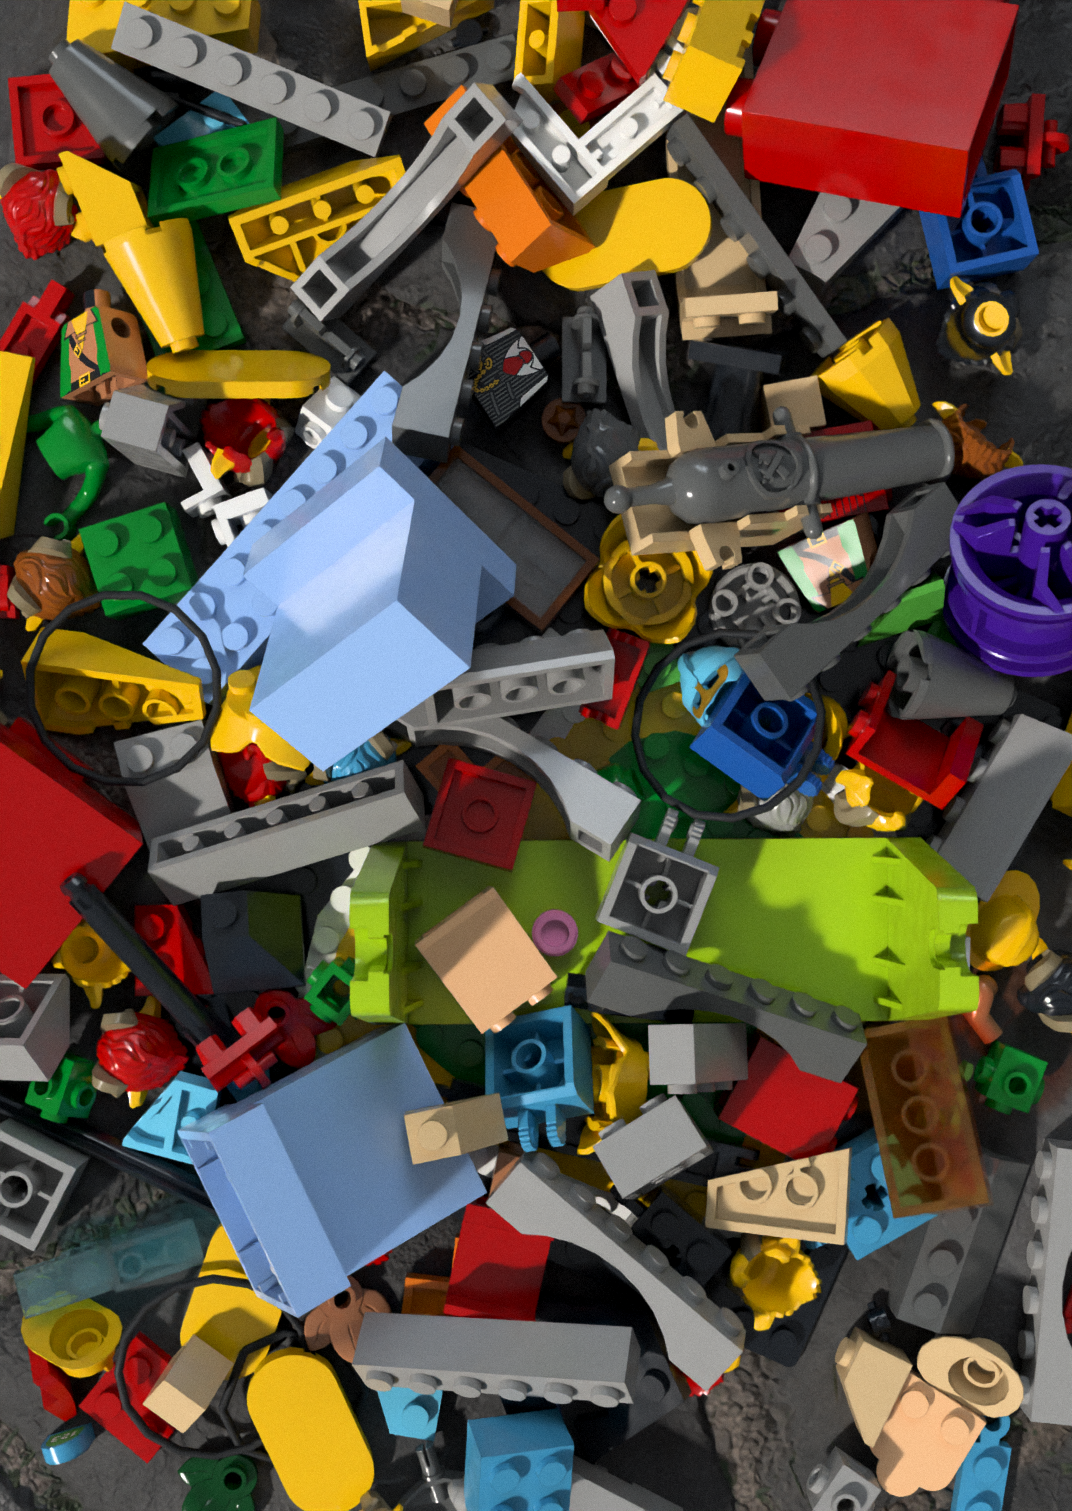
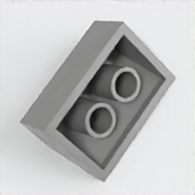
[0,974,70,1082]

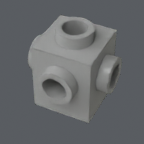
[805,1446,882,1511]

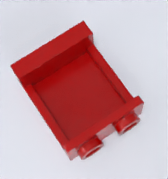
[713,1031,859,1160]

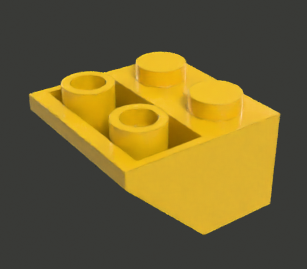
[57,151,154,247]

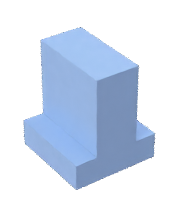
[243,437,517,771]
[177,1023,487,1318]

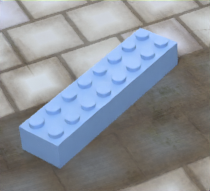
[143,371,454,705]

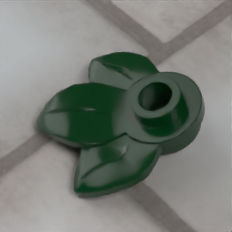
[178,1454,258,1511]

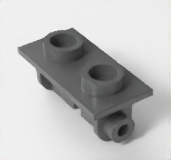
[281,298,377,386]
[562,306,606,404]

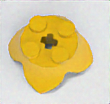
[584,514,713,644]
[210,665,311,771]
[577,1012,650,1155]

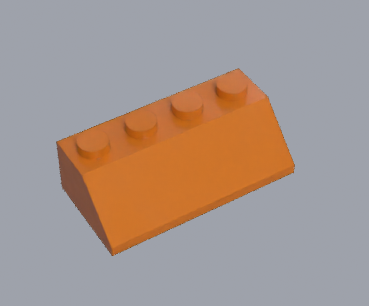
[424,85,595,273]

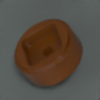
[542,398,586,445]

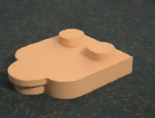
[870,1369,987,1497]

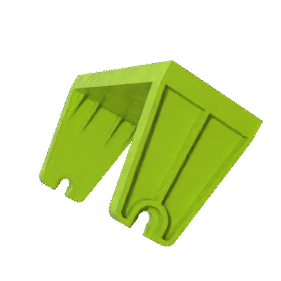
[349,836,979,1025]

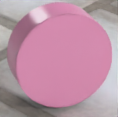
[532,909,578,956]

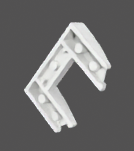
[510,15,693,216]

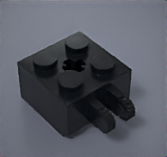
[598,1183,733,1298]

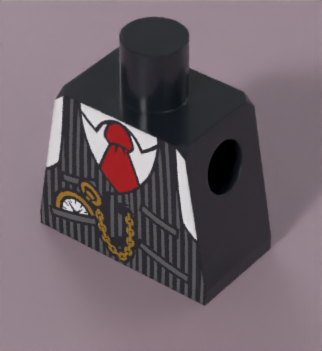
[468,327,563,437]

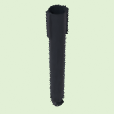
[60,872,239,1048]

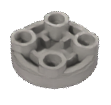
[709,562,801,649]

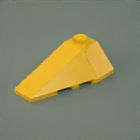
[0,350,35,539]
[21,627,206,735]

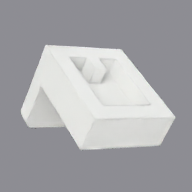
[211,487,273,547]

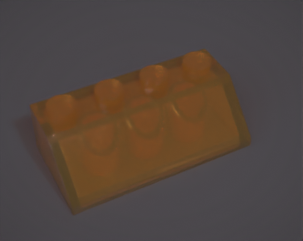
[860,1016,994,1219]

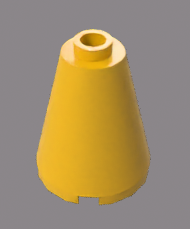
[102,218,205,354]

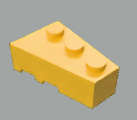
[662,0,765,123]

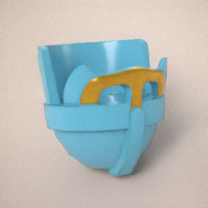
[677,646,743,727]

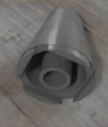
[48,39,179,172]
[885,629,1017,720]

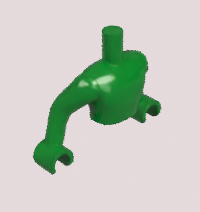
[26,405,110,541]

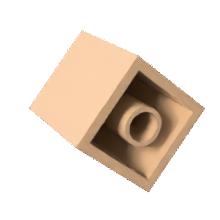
[415,886,558,1034]

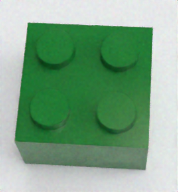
[79,502,199,621]

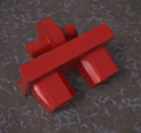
[993,93,1070,190]
[196,1007,285,1092]

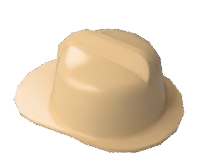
[917,1336,1024,1418]

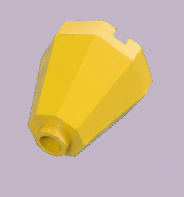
[810,318,921,431]

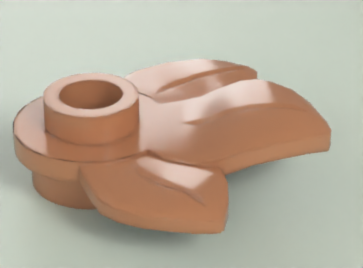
[304,1275,392,1363]

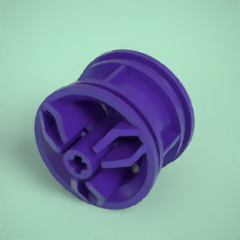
[943,464,1072,677]

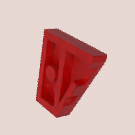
[589,0,691,86]
[135,904,214,996]

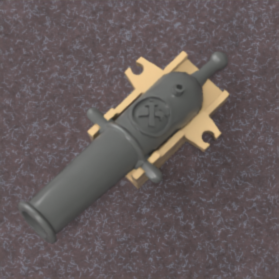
[604,406,955,571]

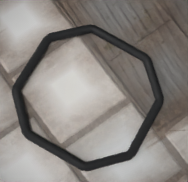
[218,1328,368,1463]

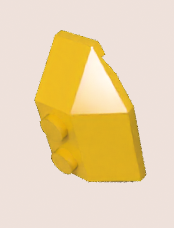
[228,155,405,282]

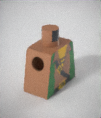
[60,289,148,406]
[778,511,878,612]

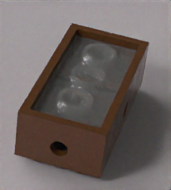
[429,446,600,636]

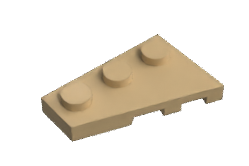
[705,1147,852,1245]

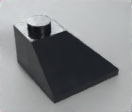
[201,890,306,995]

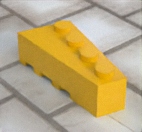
[67,0,261,73]

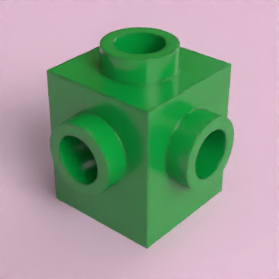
[304,956,358,1026]
[973,1040,1048,1115]
[25,1052,97,1123]

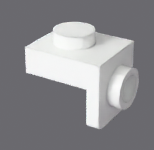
[295,376,361,449]
[180,442,232,518]

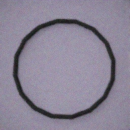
[26,591,221,786]
[631,628,826,822]
[114,1274,311,1460]

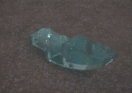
[13,1218,205,1319]

